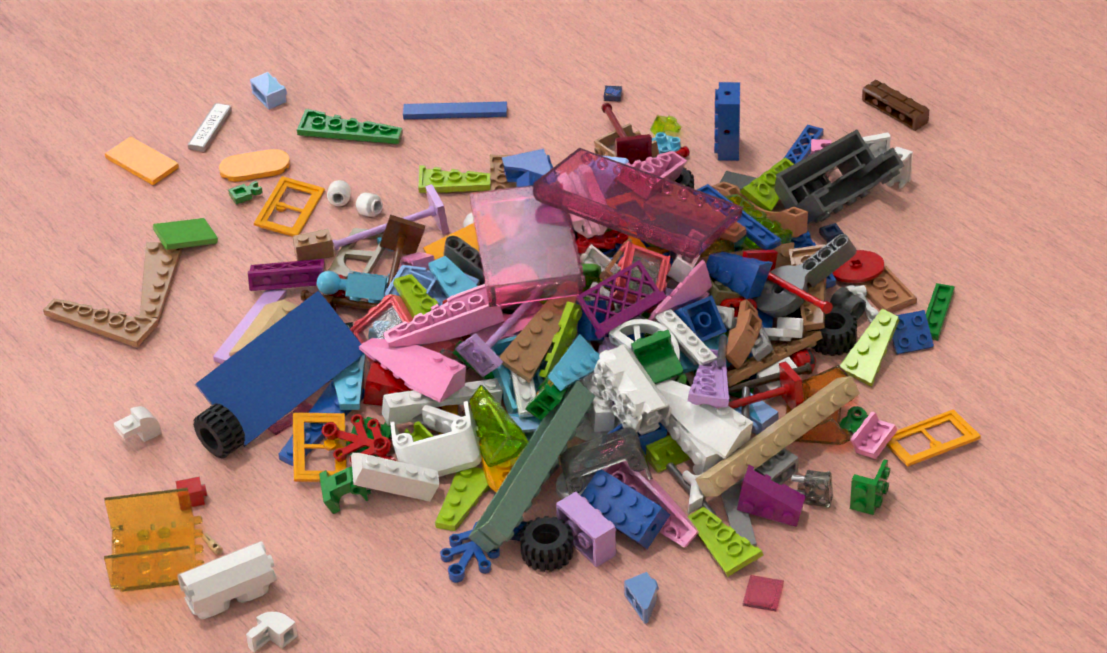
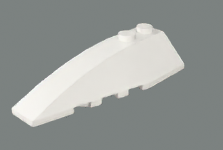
[655,379,753,459]

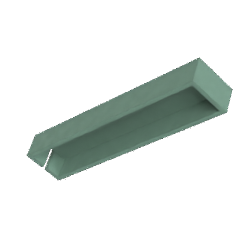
[469,381,595,553]

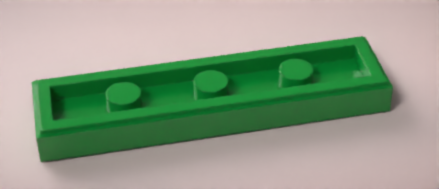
[926,283,955,341]

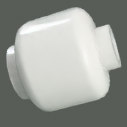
[327,180,351,207]
[356,193,383,217]

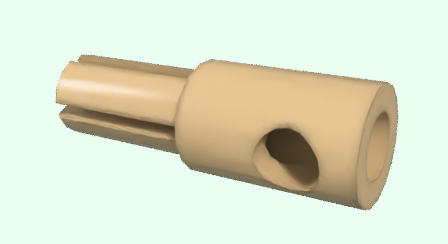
[202,533,223,555]

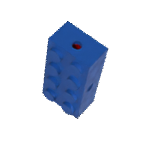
[714,82,740,161]
[580,468,671,549]

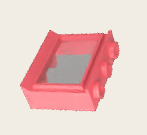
[613,241,671,314]
[350,294,413,366]

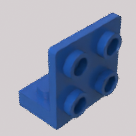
[892,310,934,354]

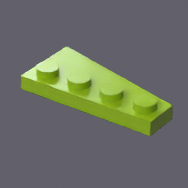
[393,274,439,319]
[539,301,582,378]
[435,467,490,531]
[687,507,764,577]

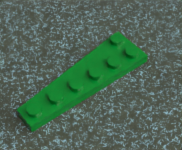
[297,109,403,144]

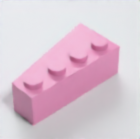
[617,151,687,201]

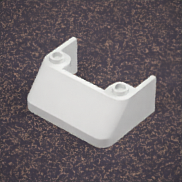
[390,401,482,477]

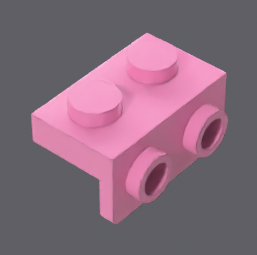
[851,412,897,459]

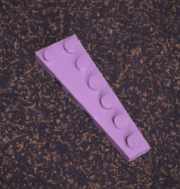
[687,349,729,408]

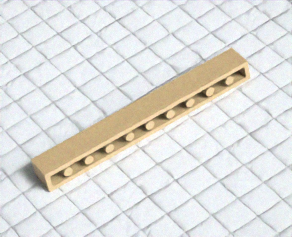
[695,376,860,497]

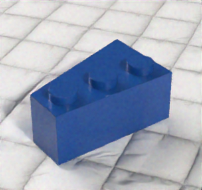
[706,252,773,299]

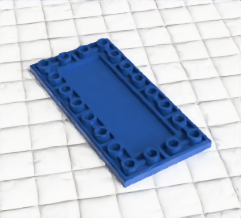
[195,290,364,447]

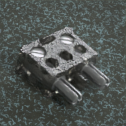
[791,470,833,508]

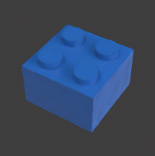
[673,295,727,342]

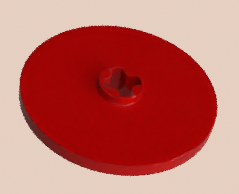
[832,250,885,283]

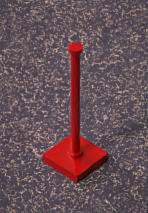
[742,250,833,314]
[728,361,804,410]

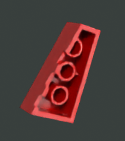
[363,362,443,410]

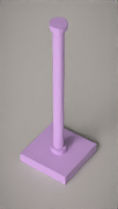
[332,184,449,251]
[456,276,554,377]

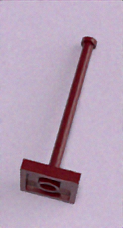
[601,103,652,165]

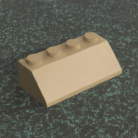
[229,300,297,356]

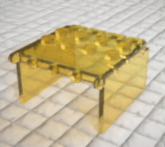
[104,488,204,592]

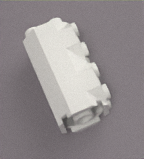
[592,344,672,435]
[177,541,277,619]

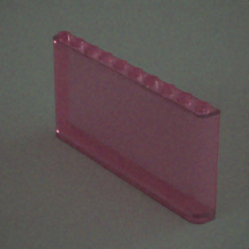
[533,148,743,259]
[469,182,586,307]

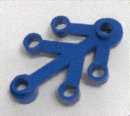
[440,521,500,583]

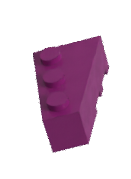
[737,465,805,527]

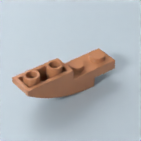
[725,299,762,369]

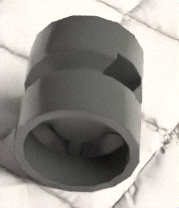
[830,287,866,320]

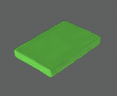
[153,218,218,250]

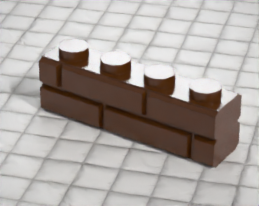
[862,79,930,131]

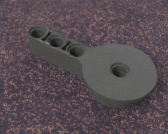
[753,234,857,317]
[443,236,541,314]

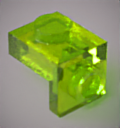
[650,115,682,135]

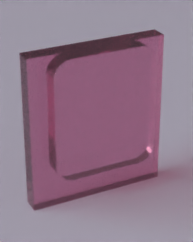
[743,575,784,612]

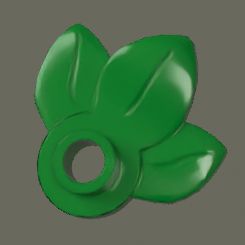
[839,406,869,434]

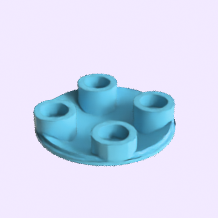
[652,132,681,154]

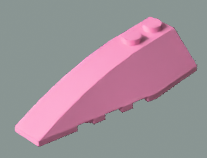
[383,283,504,346]
[359,338,466,403]
[602,451,699,548]

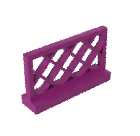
[248,259,325,291]
[576,260,667,339]

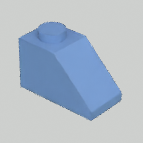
[624,572,659,624]

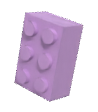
[556,492,616,567]

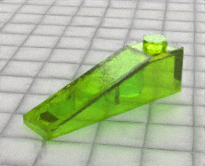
[470,385,529,467]

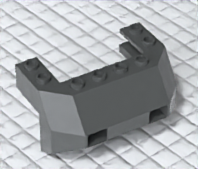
[774,129,905,224]

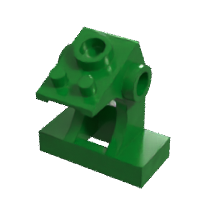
[319,466,371,514]

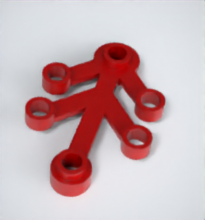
[573,227,628,253]
[322,414,392,463]

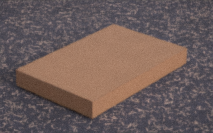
[854,266,917,313]

